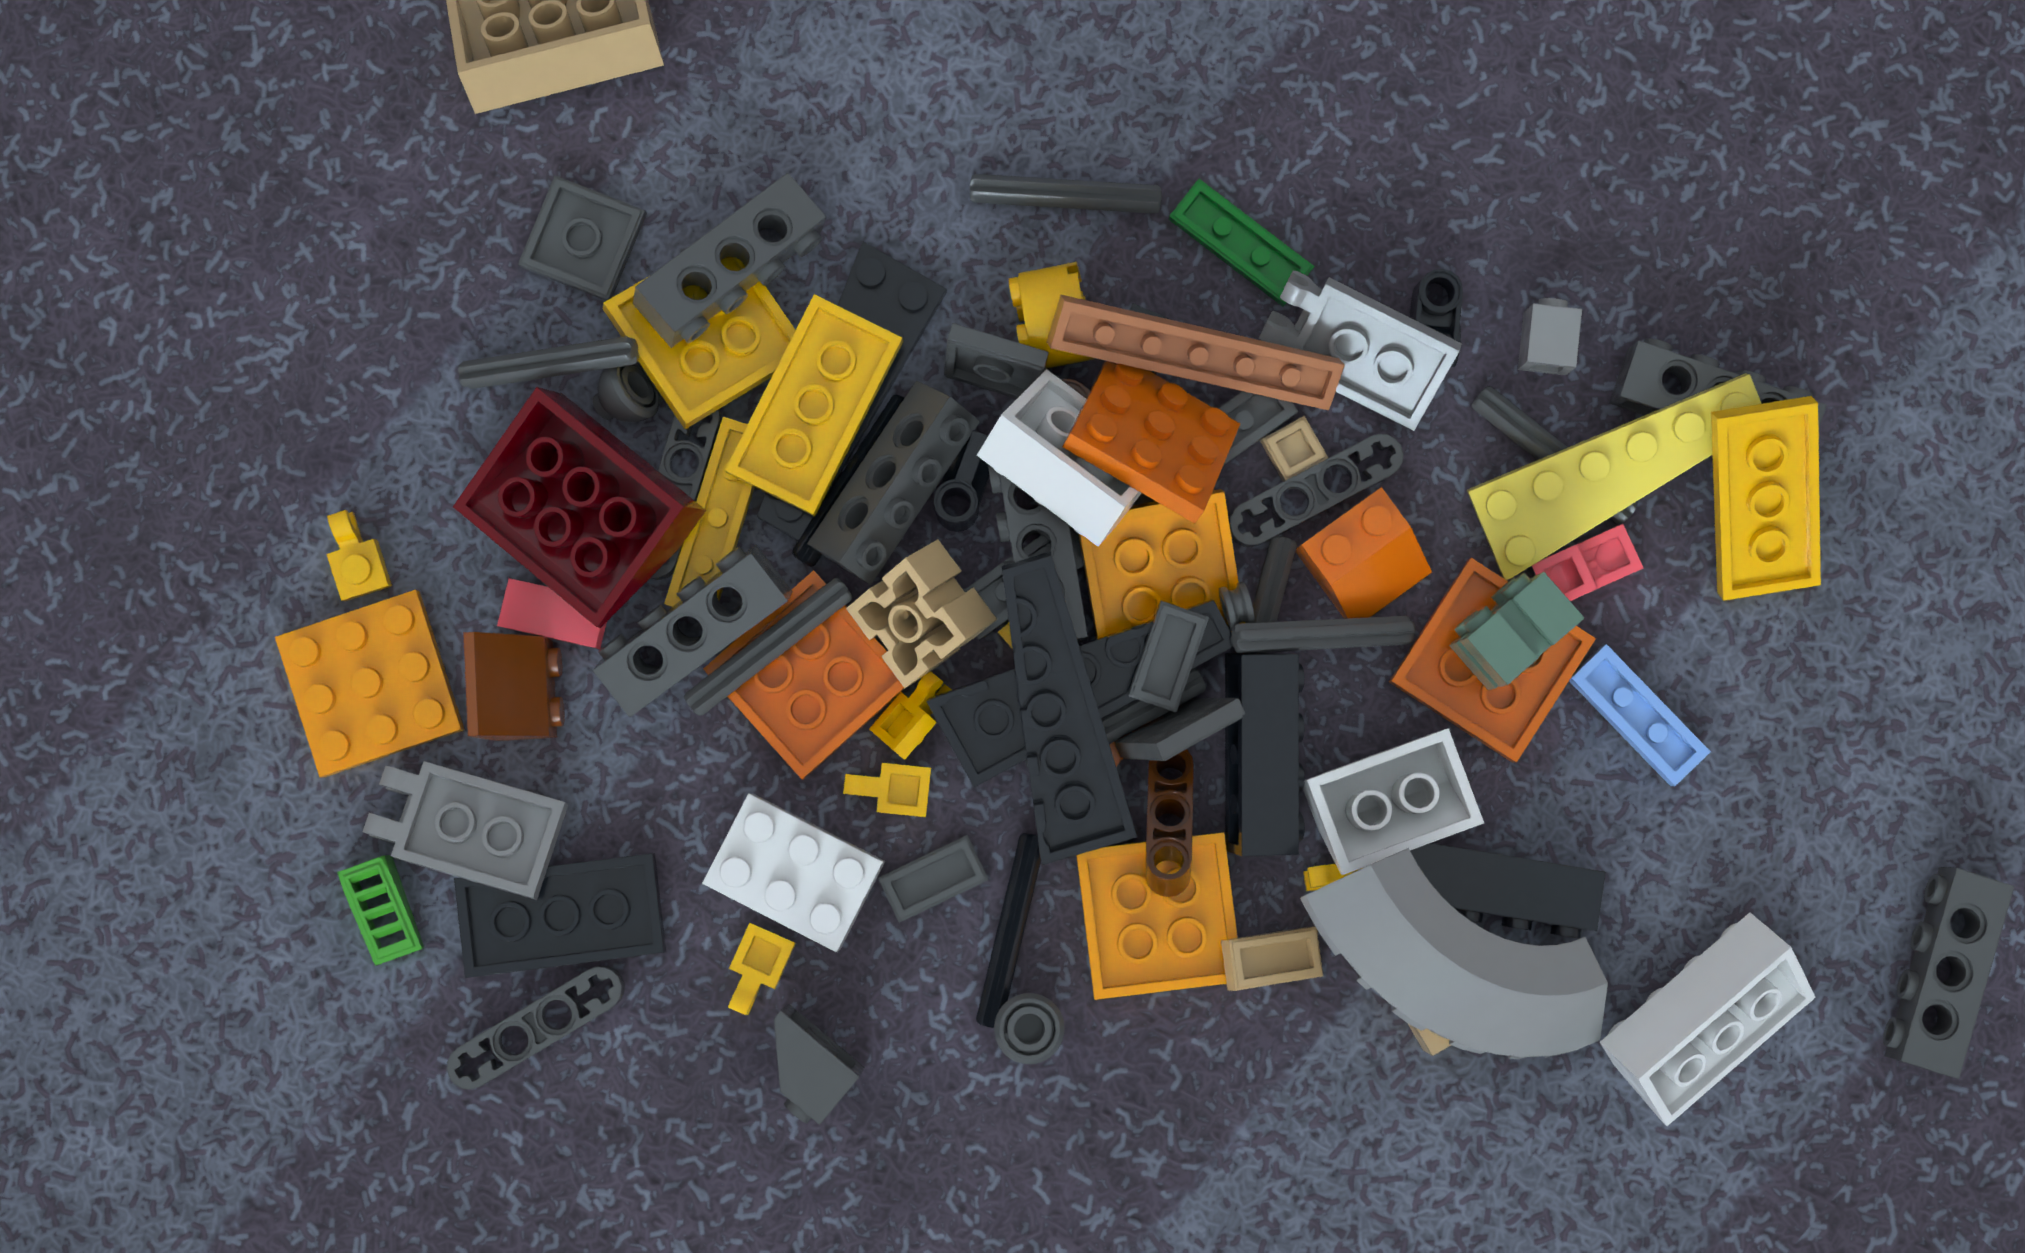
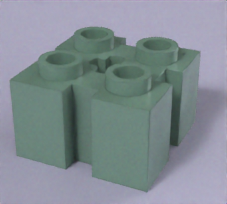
[1449,572,1584,690]

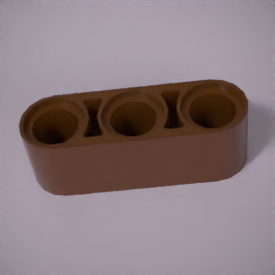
[1145,749,1194,897]

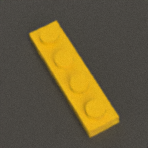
[664,417,755,607]

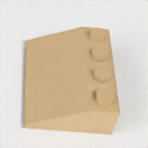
[446,0,664,114]

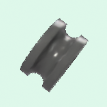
[1219,582,1255,631]

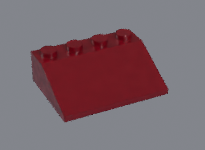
[453,387,706,628]

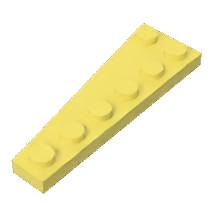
[1467,373,1762,580]

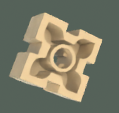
[846,539,997,688]

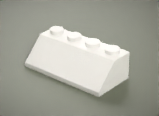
[1600,913,1816,1126]

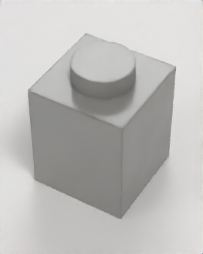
[1518,298,1582,375]

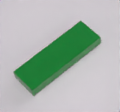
[1168,179,1315,307]

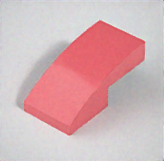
[1532,524,1644,601]
[497,578,607,649]

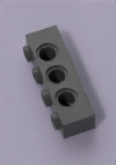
[633,173,826,348]
[1609,338,1827,426]
[807,381,980,585]
[988,464,1088,642]
[592,545,793,717]
[1883,867,2015,1079]

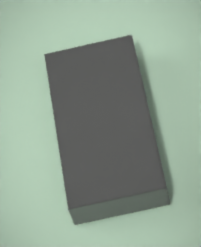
[1128,600,1209,712]
[878,835,989,923]

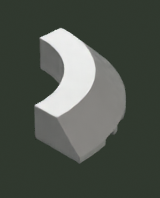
[1300,848,1608,1059]

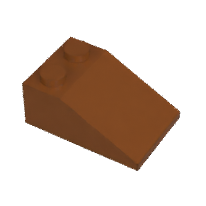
[463,632,565,741]

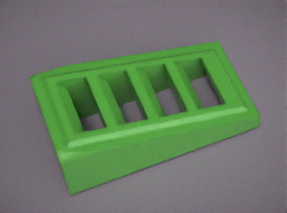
[337,855,424,966]

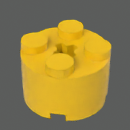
[1009,262,1095,369]

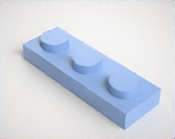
[1569,644,1711,786]

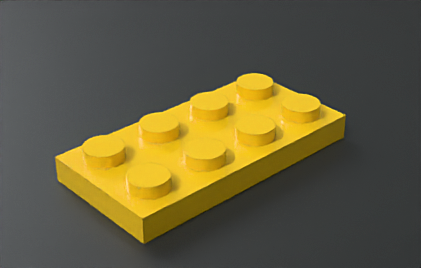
[725,294,903,516]
[1711,396,1821,601]

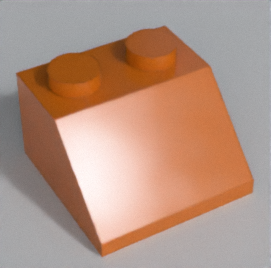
[1295,487,1432,619]

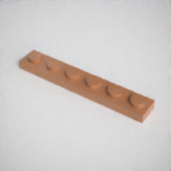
[1047,295,1345,410]

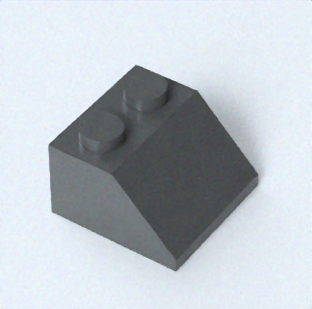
[774,1004,865,1125]

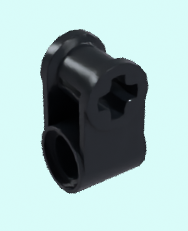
[1410,269,1463,367]

